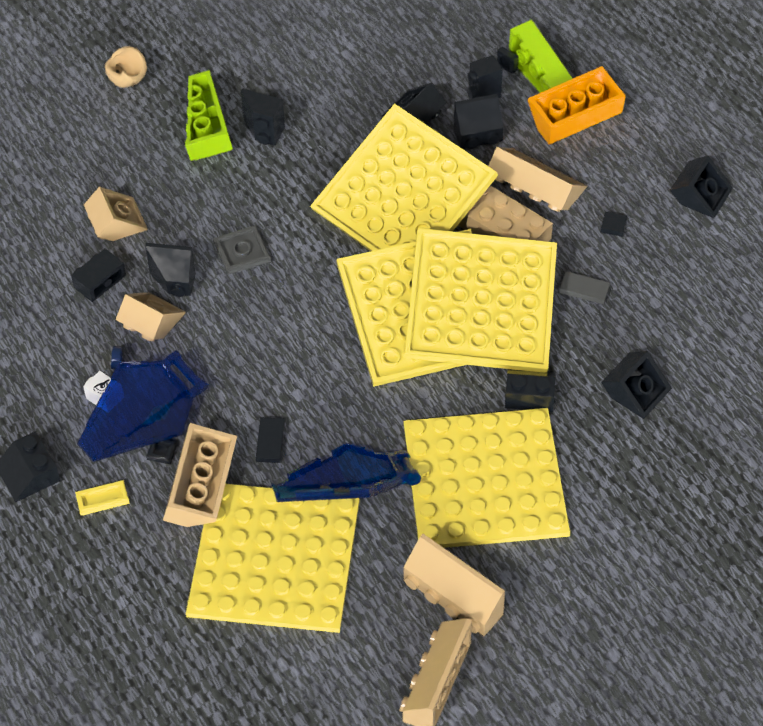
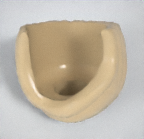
[105,46,147,88]

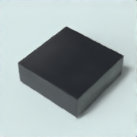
[497,46,519,74]
[600,211,627,237]
[146,437,177,464]

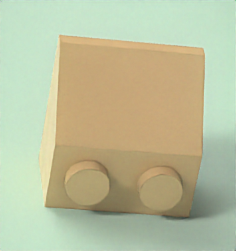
[84,187,148,241]
[116,292,186,341]

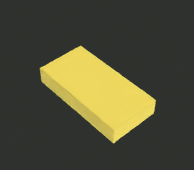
[75,480,129,516]

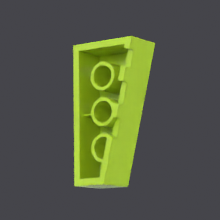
[509,19,573,93]
[185,70,233,161]

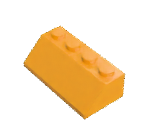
[528,66,626,145]

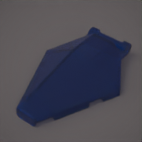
[77,350,209,462]
[271,443,421,502]

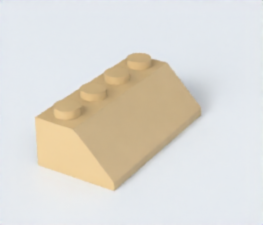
[488,147,587,212]
[163,423,237,527]
[404,534,505,636]
[400,618,472,726]

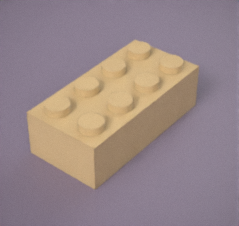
[458,185,553,242]

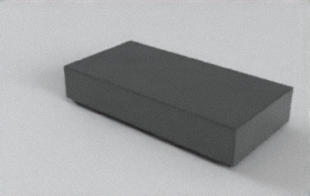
[559,271,610,304]

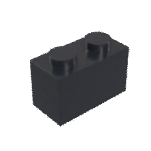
[467,55,503,99]
[71,248,126,302]

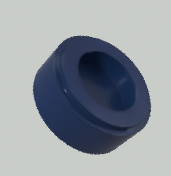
[111,346,123,370]

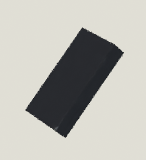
[256,417,285,463]

